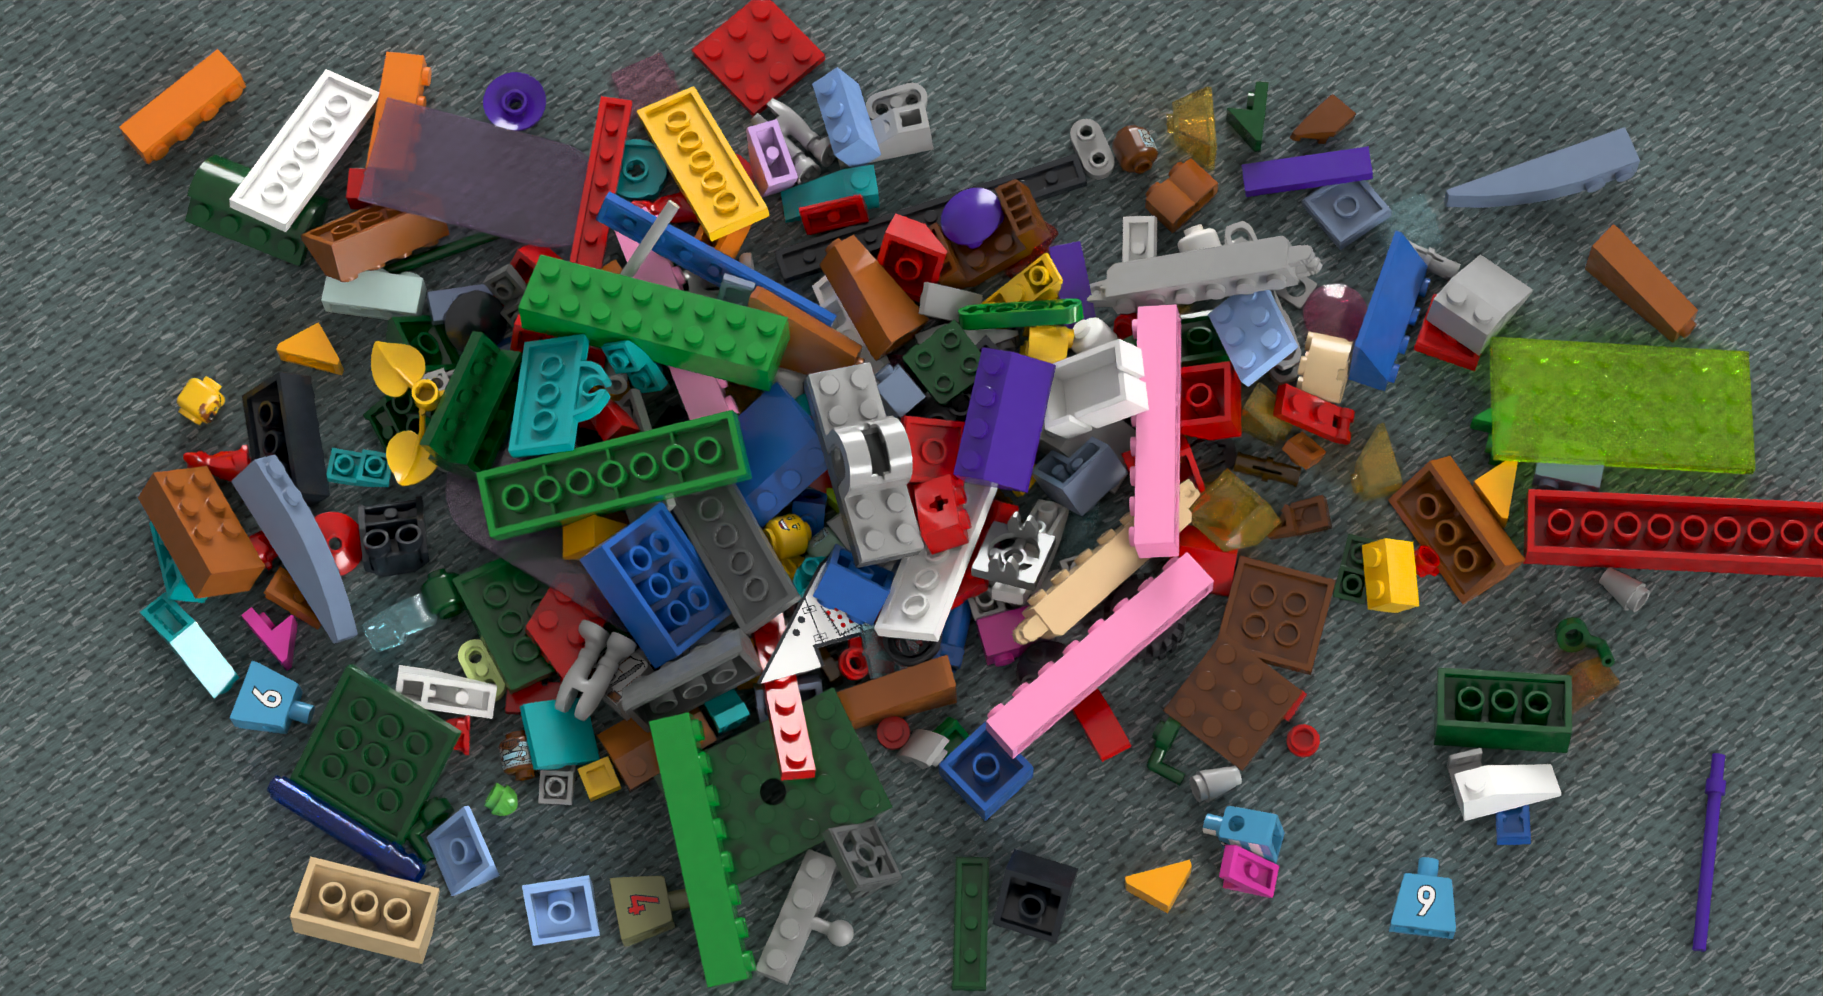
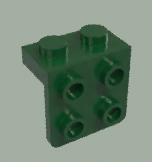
[902,319,981,406]

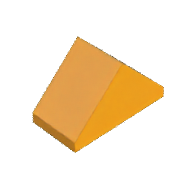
[276,322,344,375]
[1473,456,1519,528]
[563,515,627,560]
[1124,860,1192,914]

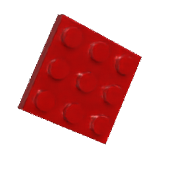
[692,0,825,117]

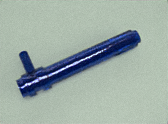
[267,775,427,883]

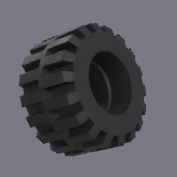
[1103,573,1186,664]

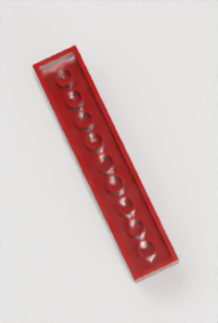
[1523,489,1823,577]

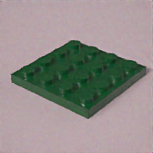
[452,530,629,694]
[290,664,462,847]

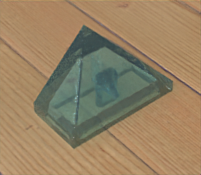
[1059,503,1100,561]

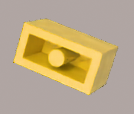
[1362,538,1419,613]

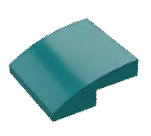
[519,698,600,770]

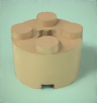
[1296,331,1354,404]

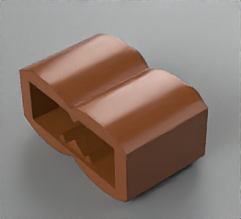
[1145,158,1218,233]

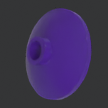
[483,72,546,132]

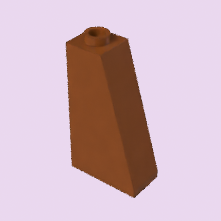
[1585,224,1698,343]
[819,234,929,361]
[748,286,865,375]
[836,655,957,729]

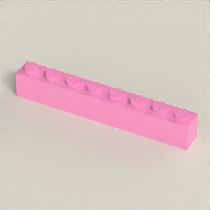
[614,206,739,420]
[1129,304,1181,558]
[986,552,1214,759]

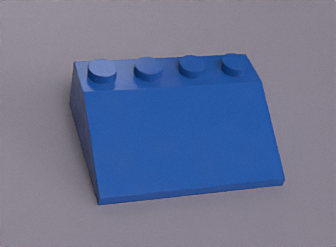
[1348,231,1431,391]
[735,381,827,528]
[579,501,732,669]

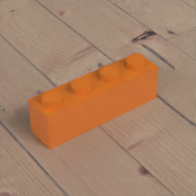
[119,49,246,164]
[366,52,432,183]

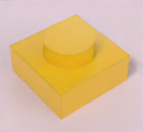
[577,756,621,802]

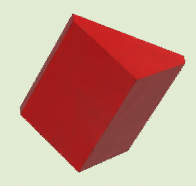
[1169,525,1241,597]

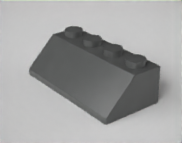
[622,628,763,733]

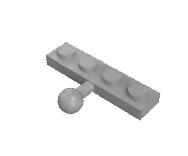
[755,849,854,985]

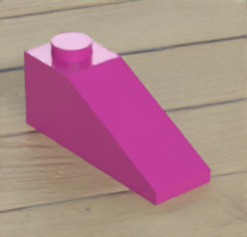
[976,605,1041,667]

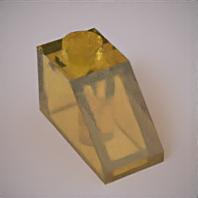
[1241,382,1293,448]
[1350,423,1403,502]

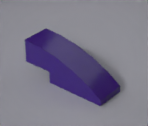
[1049,241,1096,349]

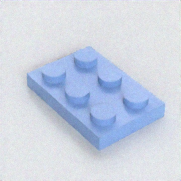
[1208,290,1298,387]

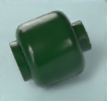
[420,568,464,620]

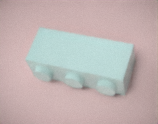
[321,268,427,320]

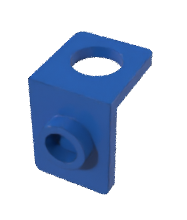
[792,488,827,538]

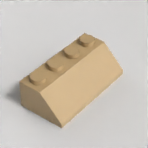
[290,857,440,964]

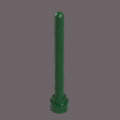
[383,210,532,274]

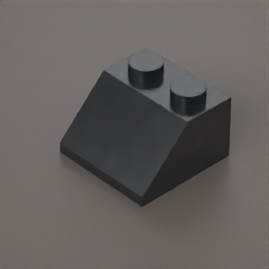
[992,849,1079,944]

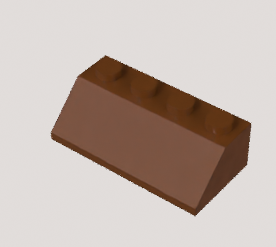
[301,189,450,282]
[1388,456,1525,604]

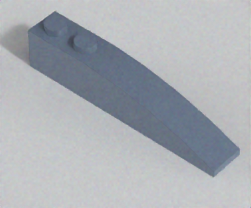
[1444,127,1640,208]
[231,455,358,644]

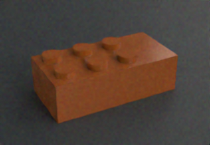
[138,466,265,599]

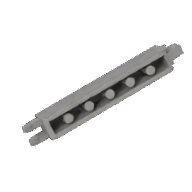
[1087,236,1323,314]

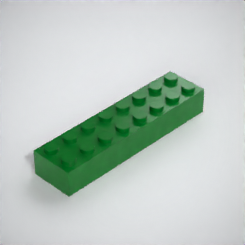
[518,254,790,392]
[476,410,752,541]
[649,712,756,988]

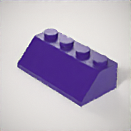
[953,347,1056,493]

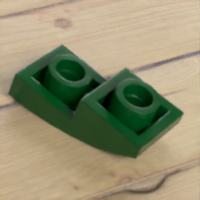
[1332,534,1377,605]

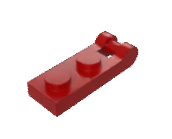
[1273,383,1355,445]

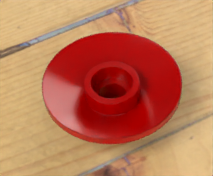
[314,512,362,576]

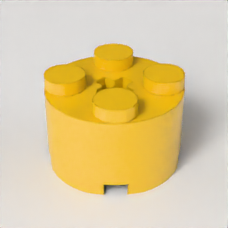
[1019,325,1074,364]

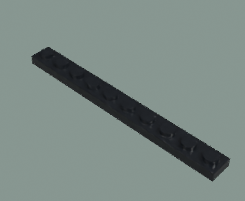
[774,153,1087,284]

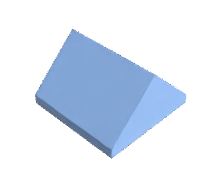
[427,806,500,896]
[522,875,600,946]

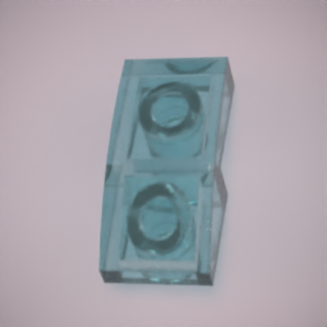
[361,593,437,653]

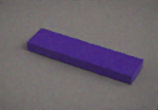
[1242,146,1373,197]

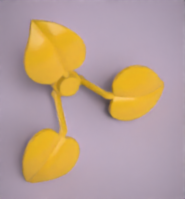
[371,341,445,486]

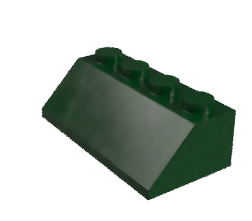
[1434,668,1572,753]

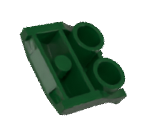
[363,388,436,452]

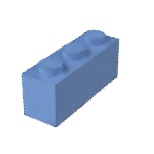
[812,67,881,168]

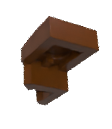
[1290,94,1356,144]
[1267,495,1332,540]

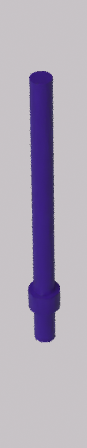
[1692,753,1726,952]

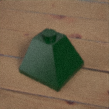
[386,315,460,374]

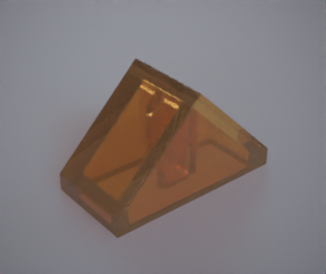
[1565,657,1620,714]

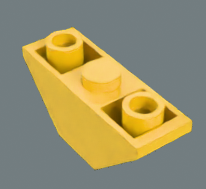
[981,253,1063,329]

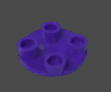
[941,188,1005,249]

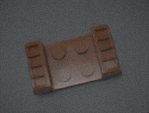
[928,179,1051,290]

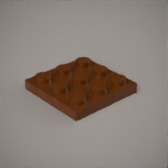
[1217,555,1336,675]
[1163,632,1303,771]

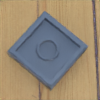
[1302,180,1392,251]

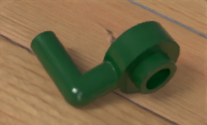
[1555,617,1615,667]
[1147,717,1186,786]
[407,797,454,864]

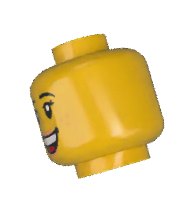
[762,514,812,560]

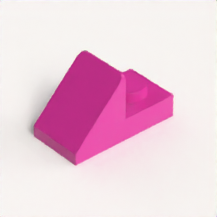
[241,607,298,671]
[1219,845,1279,898]

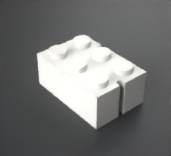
[1044,339,1149,439]

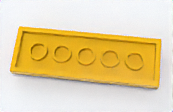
[637,86,770,242]

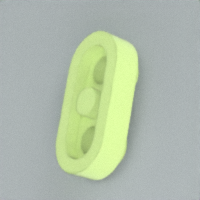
[458,639,506,702]

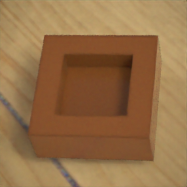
[1282,431,1326,470]

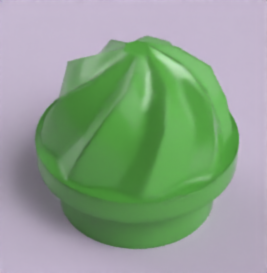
[484,782,518,816]

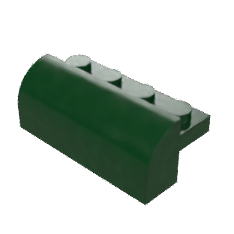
[185,155,329,266]
[419,331,523,480]

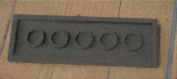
[673,483,801,636]

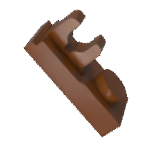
[264,566,322,630]

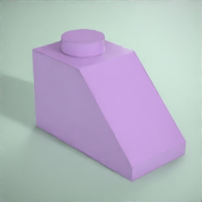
[746,119,798,197]

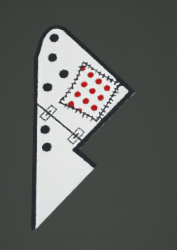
[757,552,876,684]

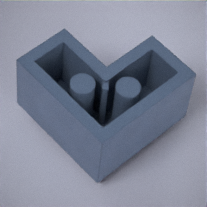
[874,362,926,418]
[1032,436,1128,516]

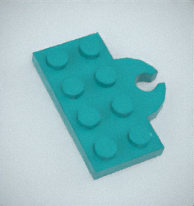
[508,334,612,458]

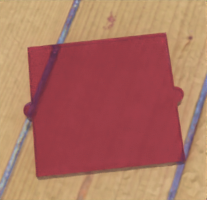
[611,52,681,119]

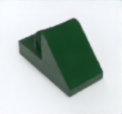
[1226,81,1269,153]

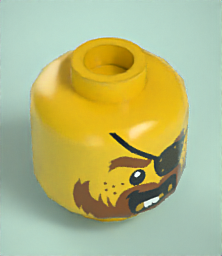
[177,376,225,426]

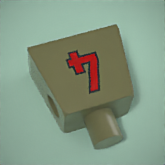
[610,876,690,947]

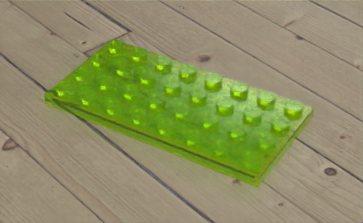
[1490,337,1755,475]

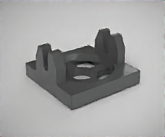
[971,511,1056,591]
[822,820,902,901]

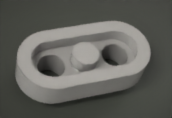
[866,83,928,121]
[1070,119,1114,180]

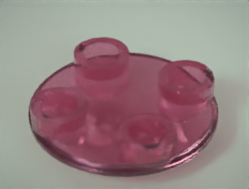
[1303,284,1367,341]

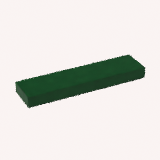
[952,857,989,991]

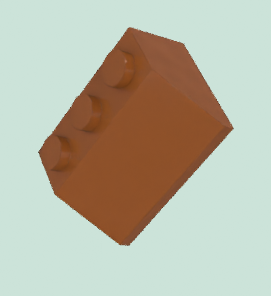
[597,707,717,792]

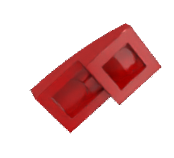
[1071,688,1131,762]

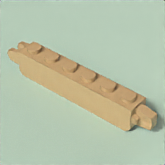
[1011,479,1200,645]

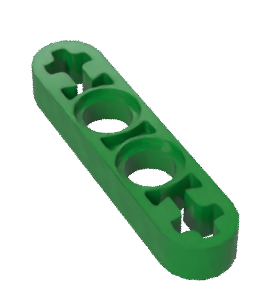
[958,298,1084,330]

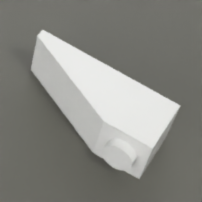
[395,665,497,719]
[1454,764,1561,821]

